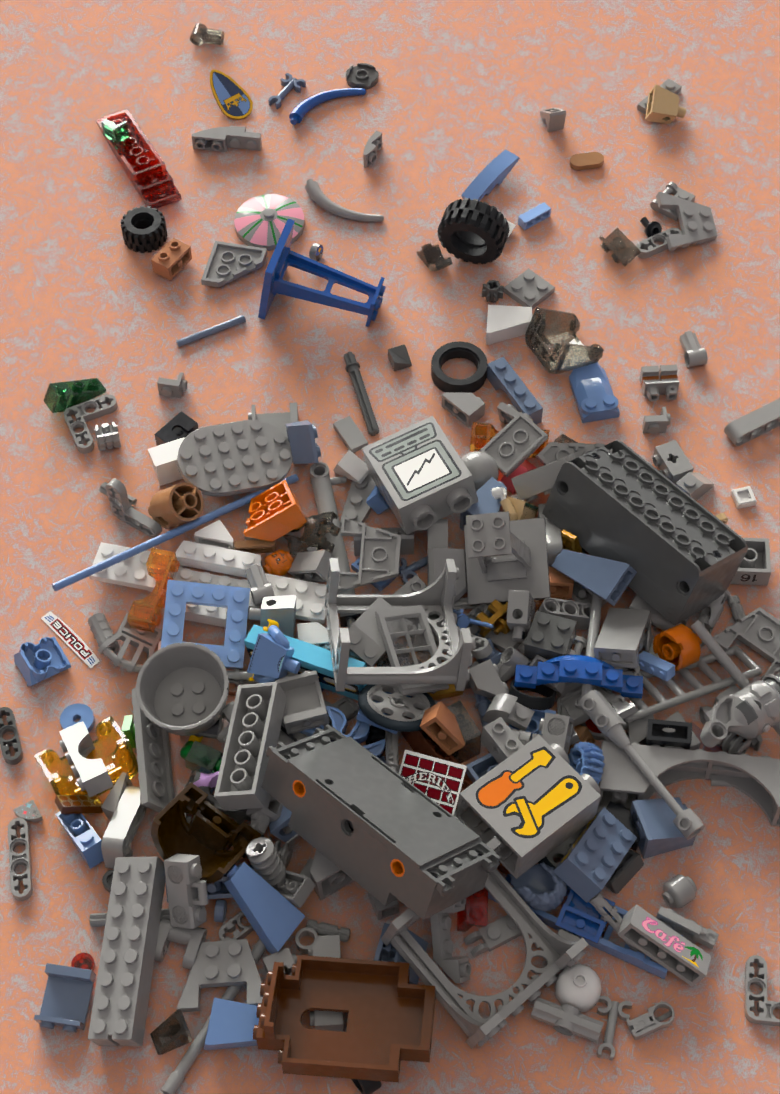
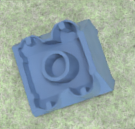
[14,637,71,686]

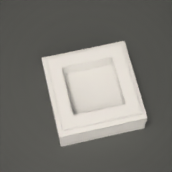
[731,486,757,509]

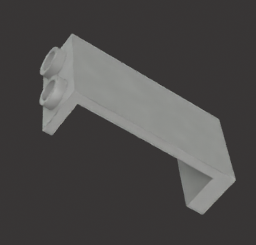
[594,607,651,668]

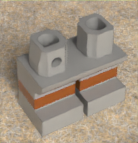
[639,364,679,401]

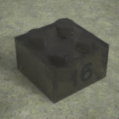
[447,701,481,764]

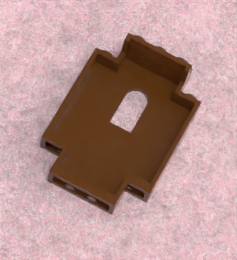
[253,955,436,1083]

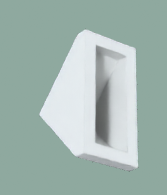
[333,450,369,484]
[194,520,235,550]

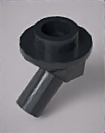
[640,217,662,237]

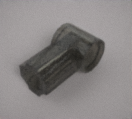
[190,23,224,46]

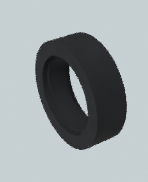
[431,341,487,393]

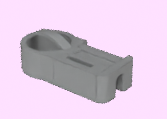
[627,1002,675,1040]

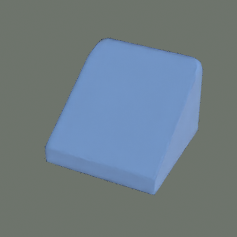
[366,486,389,514]

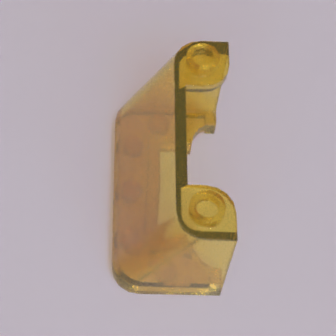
[34,716,138,796]

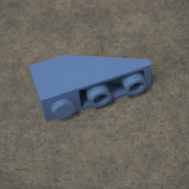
[55,811,104,869]

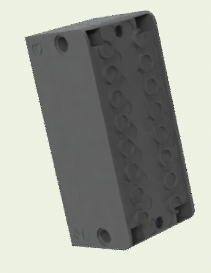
[542,440,748,625]

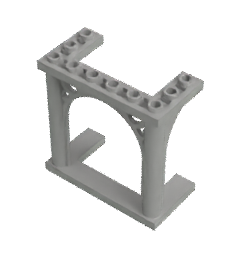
[324,558,475,691]
[381,836,589,1049]

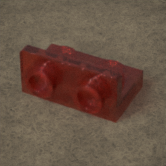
[457,887,488,932]

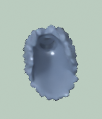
[510,862,567,911]

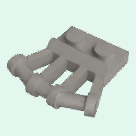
[97,613,162,673]

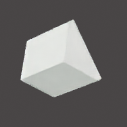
[147,437,185,486]

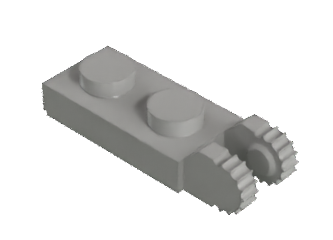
[464,914,522,957]

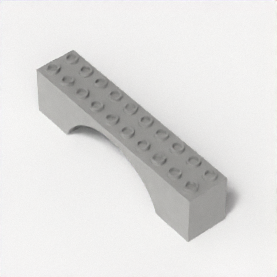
[599,740,780,827]

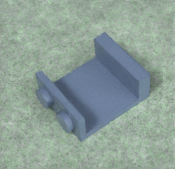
[34,963,96,1033]

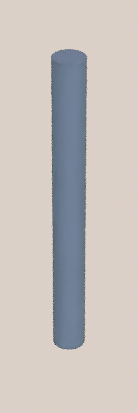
[176,315,246,347]

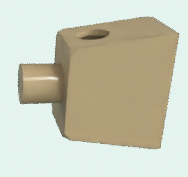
[645,85,686,124]

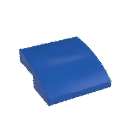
[555,889,615,944]

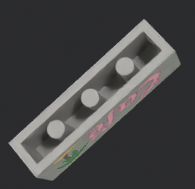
[618,904,711,987]

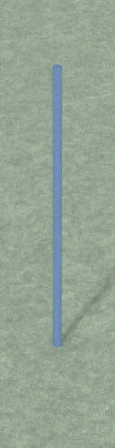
[52,474,299,591]

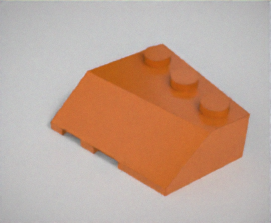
[243,480,307,542]

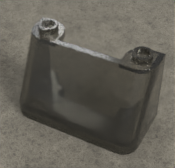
[525,307,604,374]

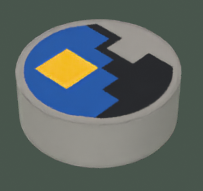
[309,243,323,262]

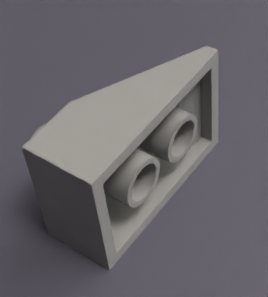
[348,596,411,667]

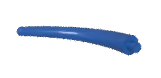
[289,88,366,125]

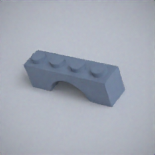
[487,357,543,424]

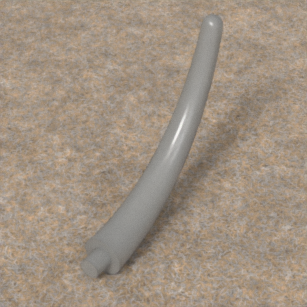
[305,179,384,222]

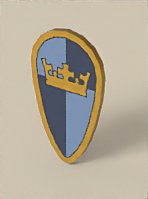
[209,70,253,120]

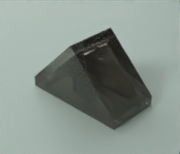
[150,1009,192,1055]

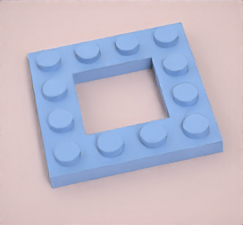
[160,580,250,670]

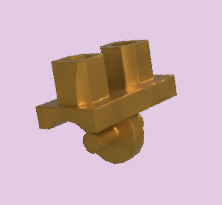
[475,599,510,638]

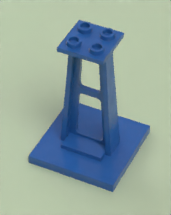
[258,219,386,327]

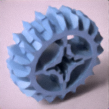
[568,741,605,786]

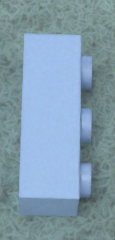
[518,202,551,230]
[638,651,675,681]

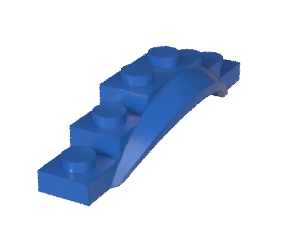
[514,655,643,699]

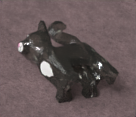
[283,512,340,557]

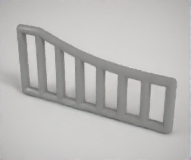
[623,646,762,723]

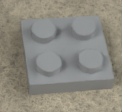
[504,268,555,309]

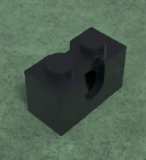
[154,411,199,446]
[646,719,692,750]

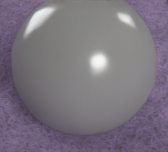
[461,451,499,491]

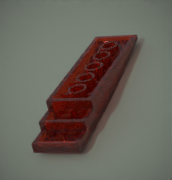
[96,109,182,209]

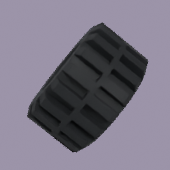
[121,206,167,253]

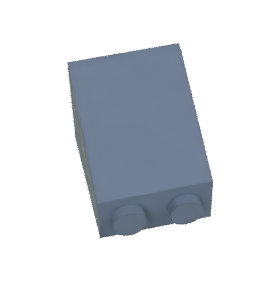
[460,477,507,531]
[630,797,697,859]

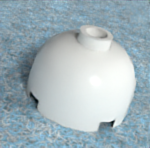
[555,964,602,1013]

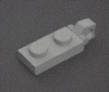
[656,906,719,949]

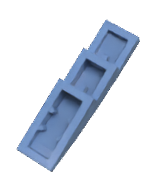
[461,149,520,201]

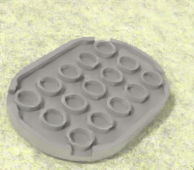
[177,420,293,497]

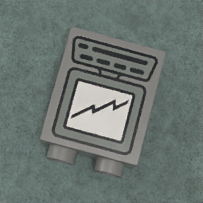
[362,416,479,535]

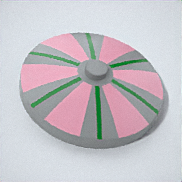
[234,194,305,251]

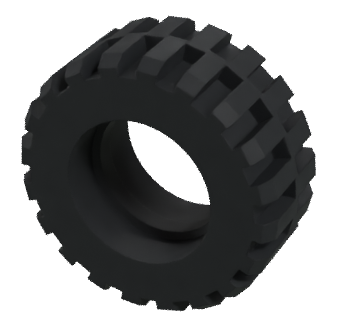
[437,198,510,264]

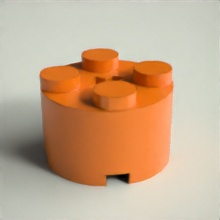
[653,624,702,671]

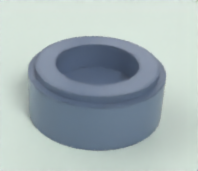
[214,899,227,923]

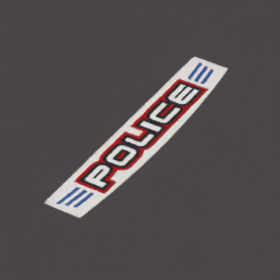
[41,611,100,668]

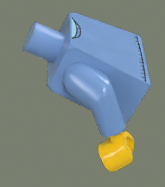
[247,619,301,683]

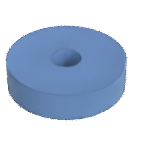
[60,703,95,732]

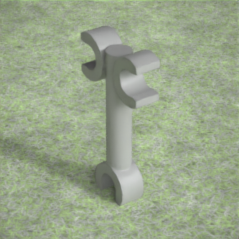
[597,995,632,1060]

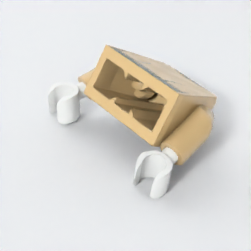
[492,487,538,521]

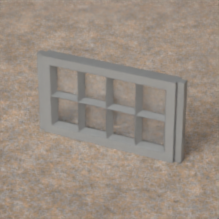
[375,605,449,696]

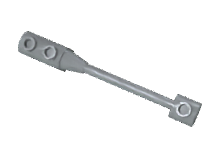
[578,690,705,840]

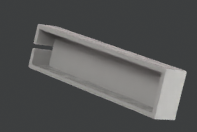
[88,856,166,1046]

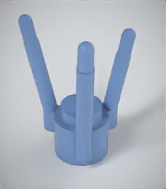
[453,609,493,630]

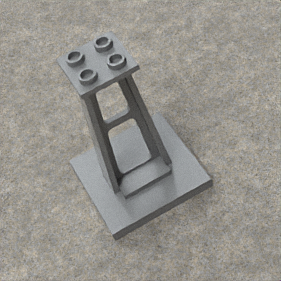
[464,511,551,606]

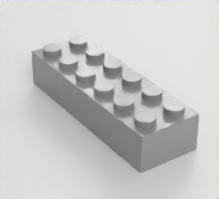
[214,682,287,811]

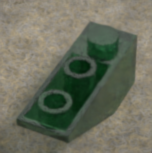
[43,378,106,413]

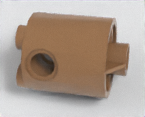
[148,482,204,529]

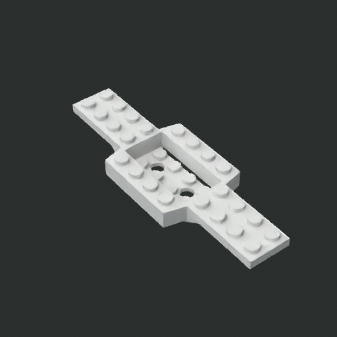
[89,540,326,627]

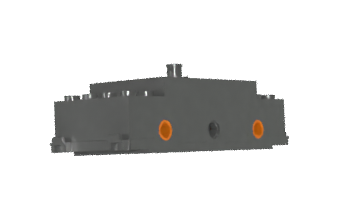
[261,724,501,920]

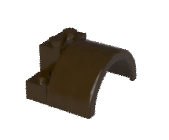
[151,782,261,884]

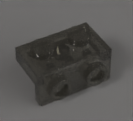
[599,228,641,267]

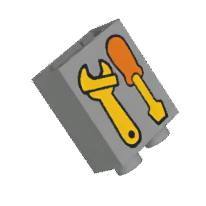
[456,735,601,879]

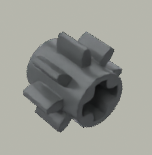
[482,280,504,302]

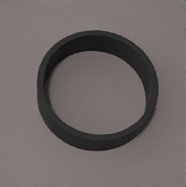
[509,679,556,710]

